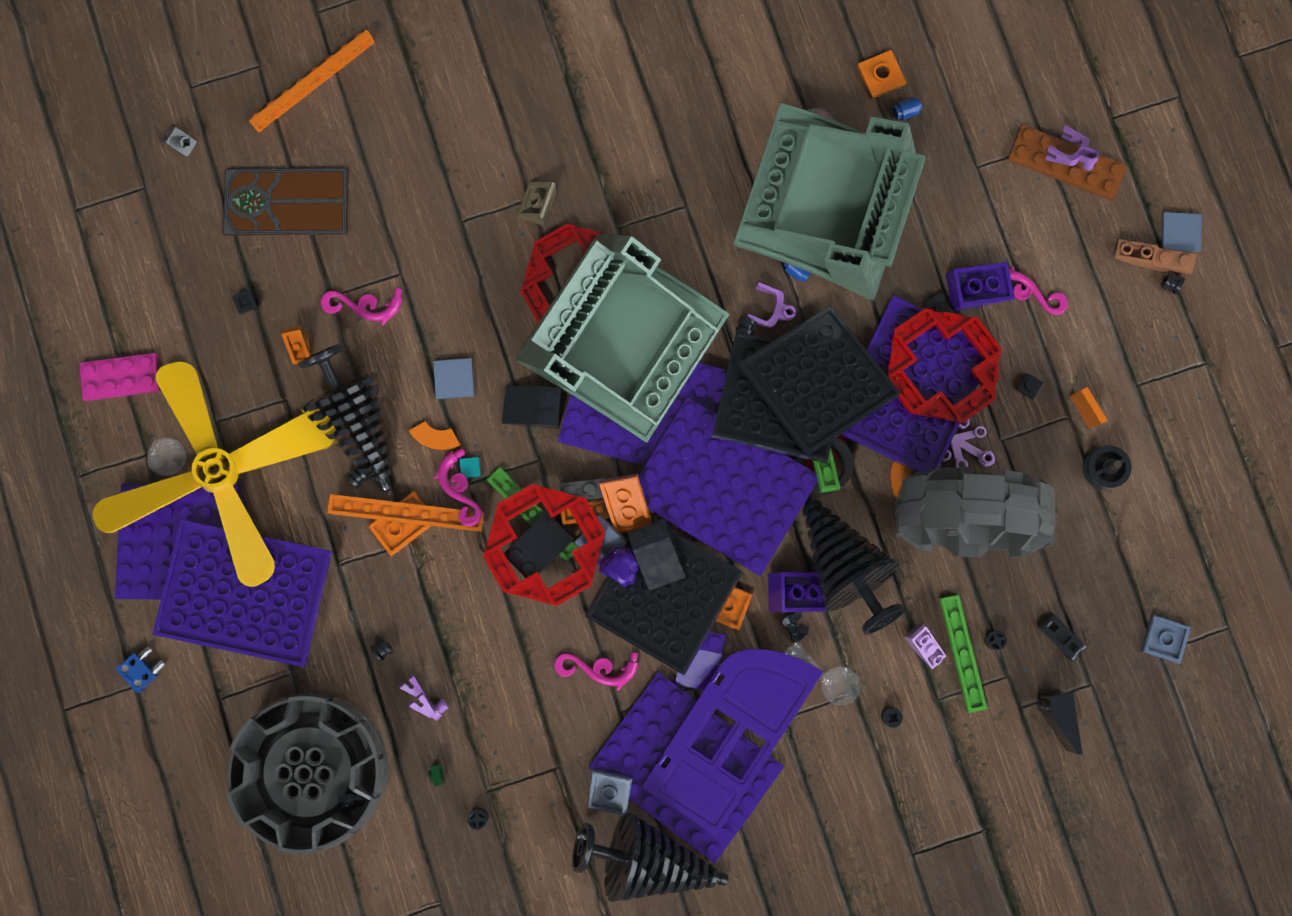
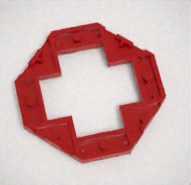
[520,223,602,324]
[887,308,1002,423]
[483,484,605,606]

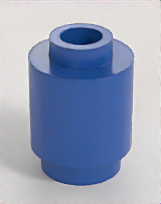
[892,96,922,121]
[784,263,811,282]

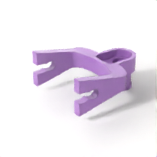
[1046,125,1099,171]
[746,282,796,328]
[399,674,449,721]

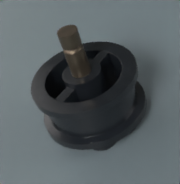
[1083,445,1132,490]

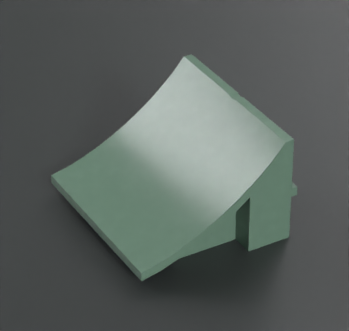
[734,103,926,301]
[515,234,730,443]

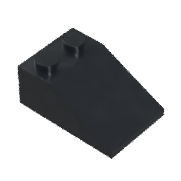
[502,386,562,429]
[504,512,575,578]
[627,519,686,591]
[1037,691,1083,755]

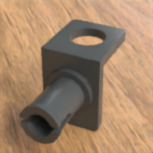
[160,126,197,157]

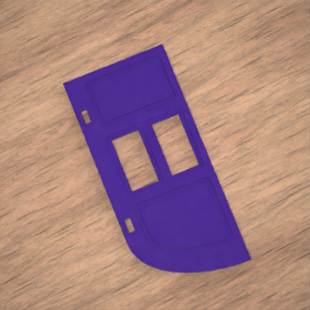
[642,649,823,837]

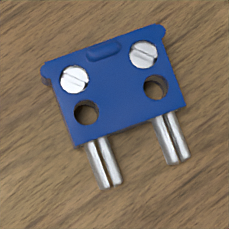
[116,646,165,693]

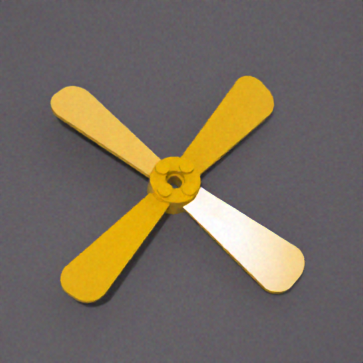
[93,362,335,587]

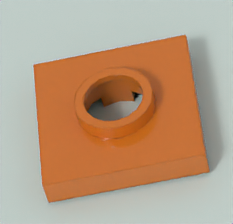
[857,50,907,99]

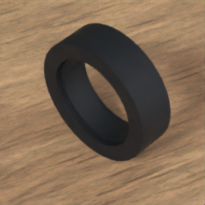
[795,438,854,495]

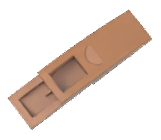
[1115,239,1197,274]

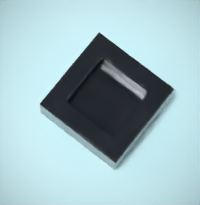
[232,289,258,315]
[1016,373,1044,399]

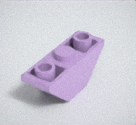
[904,624,946,669]

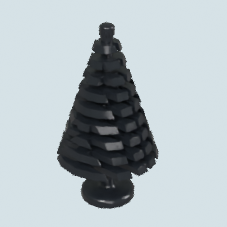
[298,343,392,492]
[802,495,906,635]
[572,811,729,902]

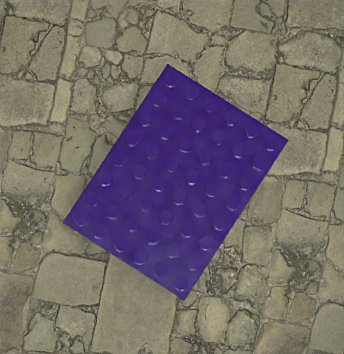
[841,295,984,474]
[557,363,727,466]
[638,397,818,577]
[152,520,332,667]
[588,672,784,863]

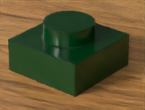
[428,763,445,786]

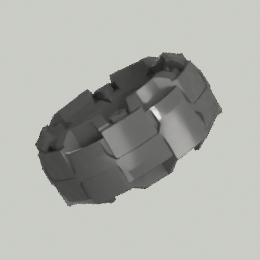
[895,467,1057,558]
[226,692,389,854]

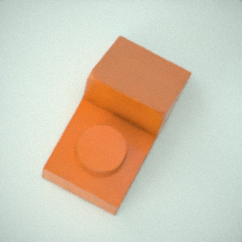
[281,326,311,365]

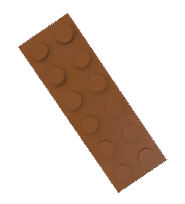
[1007,124,1127,201]

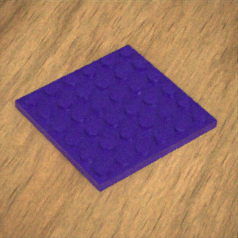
[115,484,238,600]

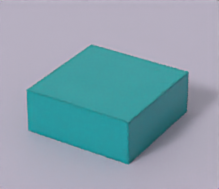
[460,457,481,478]

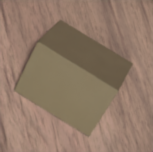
[517,182,557,226]

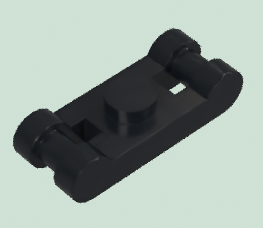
[1037,612,1087,662]

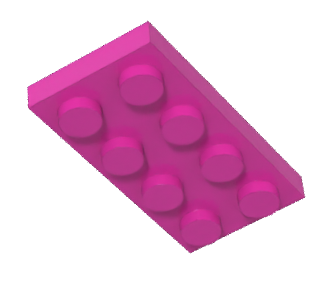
[79,353,161,401]

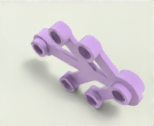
[943,419,995,467]

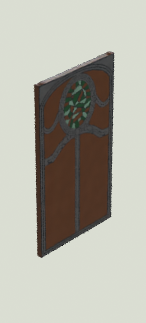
[223,168,349,236]

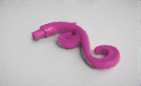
[1009,266,1068,315]
[321,288,403,326]
[434,448,482,527]
[554,652,639,691]

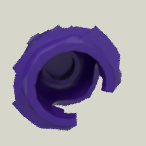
[598,547,639,587]

